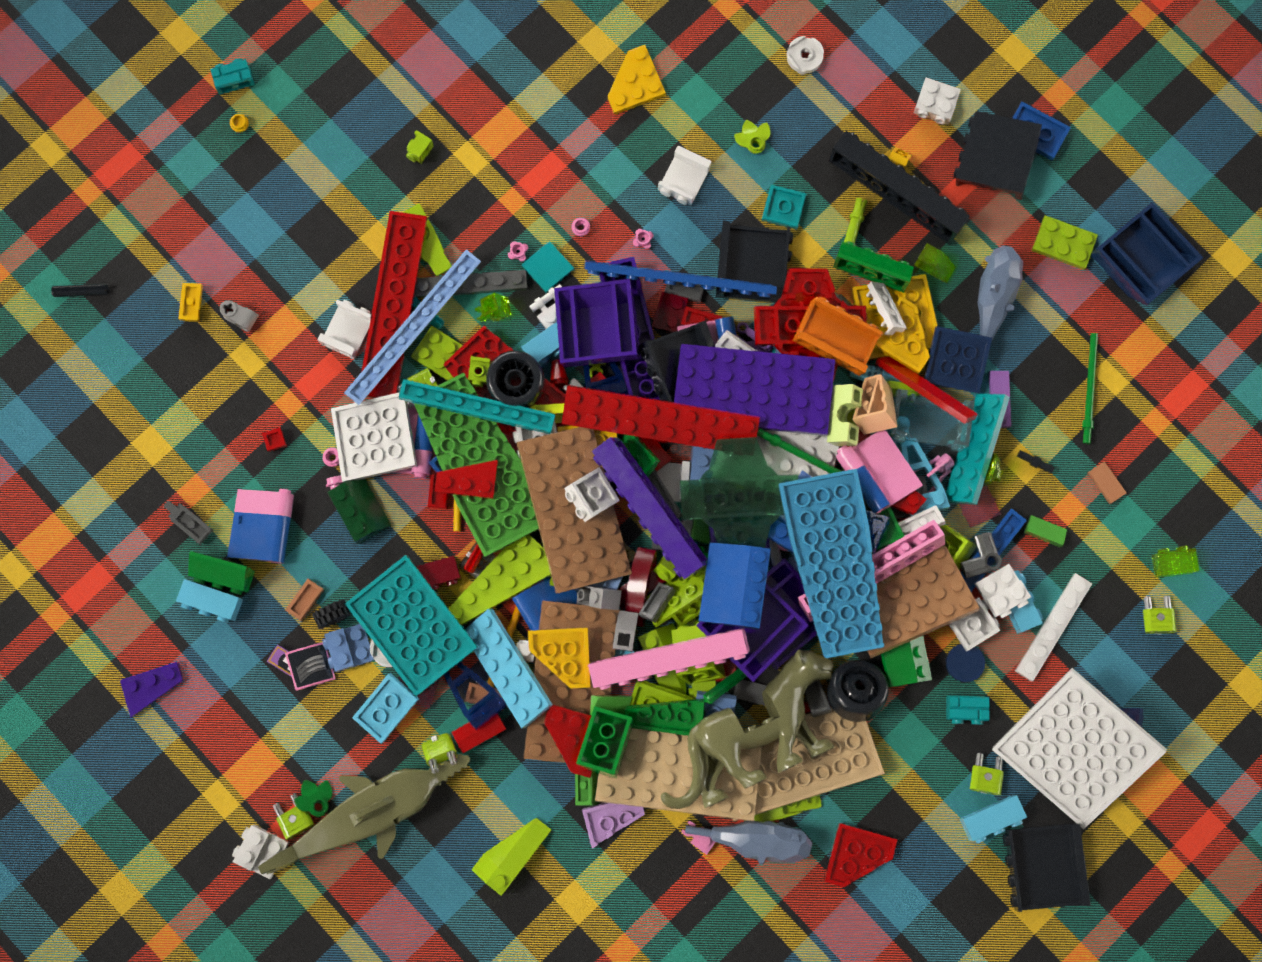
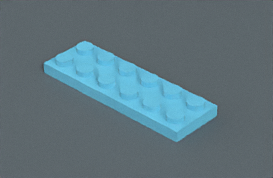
[465,609,553,728]

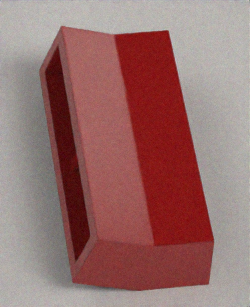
[451,708,506,753]

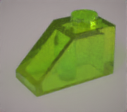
[914,243,956,283]

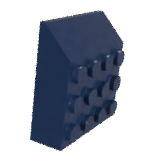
[1091,202,1203,305]

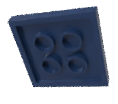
[924,326,992,393]

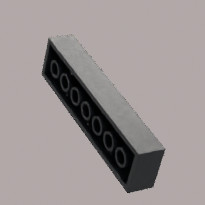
[829,131,970,245]

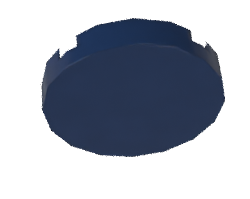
[945,644,985,682]

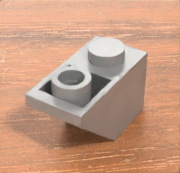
[577,586,621,610]
[613,611,638,652]

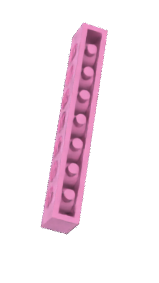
[798,520,945,622]

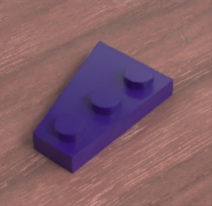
[120,662,184,718]

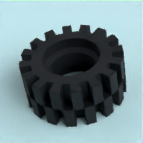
[312,600,351,629]

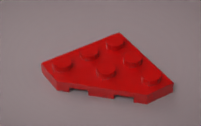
[544,705,592,778]
[824,823,897,887]

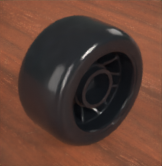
[486,351,545,408]
[827,660,889,722]

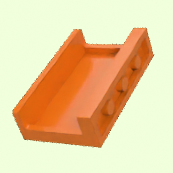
[792,297,883,376]

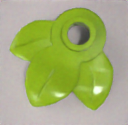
[734,120,770,154]

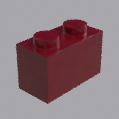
[416,555,462,591]

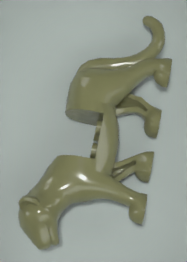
[661,649,834,809]

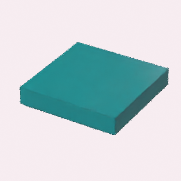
[761,185,807,230]
[521,241,574,293]

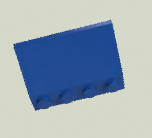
[699,542,771,630]

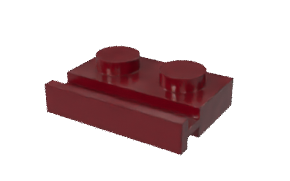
[652,291,688,333]

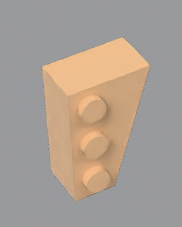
[852,374,897,435]

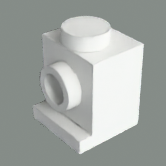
[516,640,535,663]

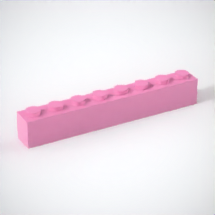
[588,628,750,690]

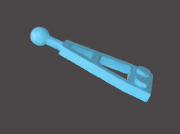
[896,416,950,517]

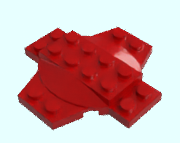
[754,268,867,381]

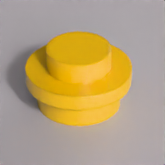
[230,114,249,132]

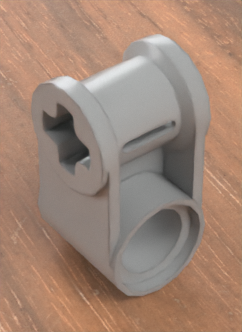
[220,300,259,332]

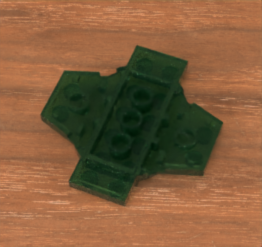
[680,437,798,548]

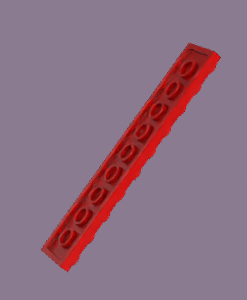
[362,211,428,398]
[562,385,760,456]

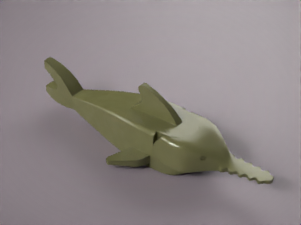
[258,754,470,874]

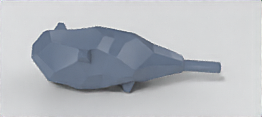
[977,245,1023,340]
[685,821,812,865]

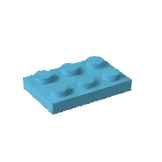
[352,673,419,744]

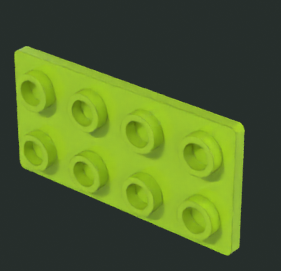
[646,567,706,627]

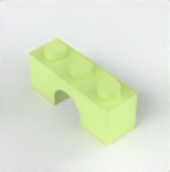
[827,384,863,446]

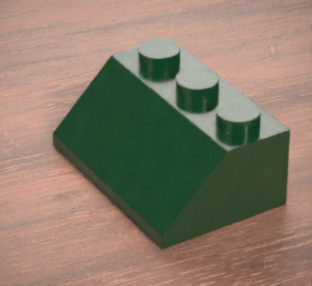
[327,479,392,545]

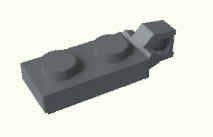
[163,500,213,545]

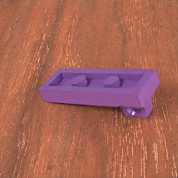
[988,371,1011,428]

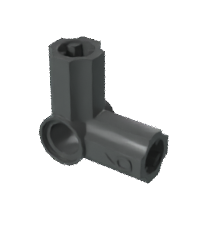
[960,532,1002,579]

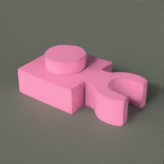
[681,821,715,855]

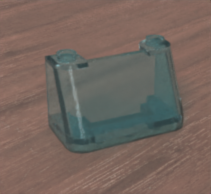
[890,389,975,452]

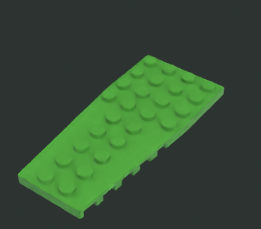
[414,373,539,557]

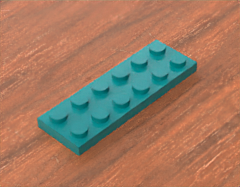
[946,394,1010,505]

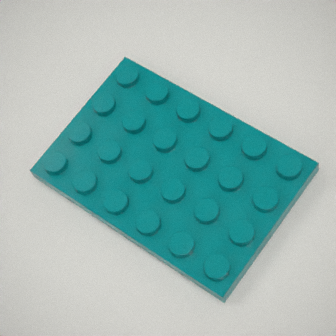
[345,555,478,697]

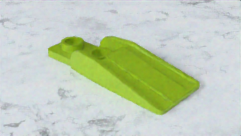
[403,203,452,276]
[744,795,822,822]

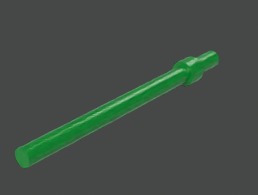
[1082,333,1098,444]
[757,429,842,474]

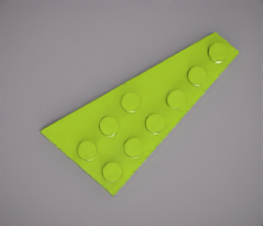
[449,535,551,626]

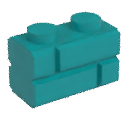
[210,58,255,95]
[946,695,989,725]

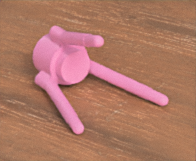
[914,453,955,493]

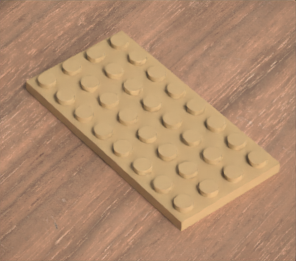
[732,707,885,822]
[595,728,762,822]

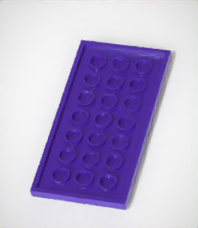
[674,344,835,436]

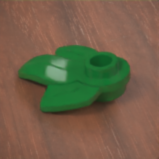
[294,780,332,817]

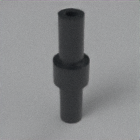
[1016,450,1055,474]

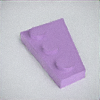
[582,803,645,848]

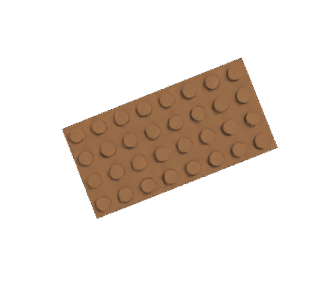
[516,427,632,594]
[524,601,620,763]

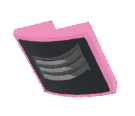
[285,642,336,691]

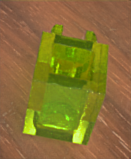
[475,292,511,322]

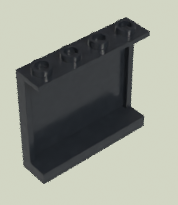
[953,111,1042,200]
[715,220,793,303]
[639,321,715,402]
[1002,823,1091,912]

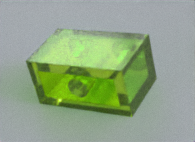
[1151,546,1200,578]

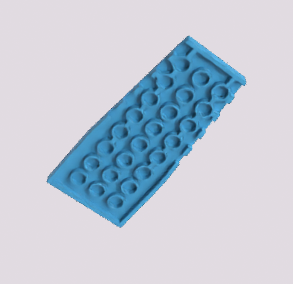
[778,469,884,658]

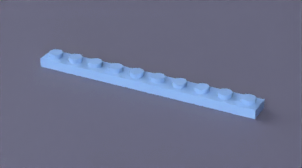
[344,249,481,405]

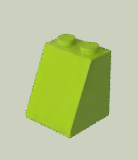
[671,622,726,685]

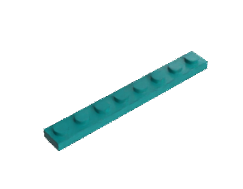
[399,379,555,434]

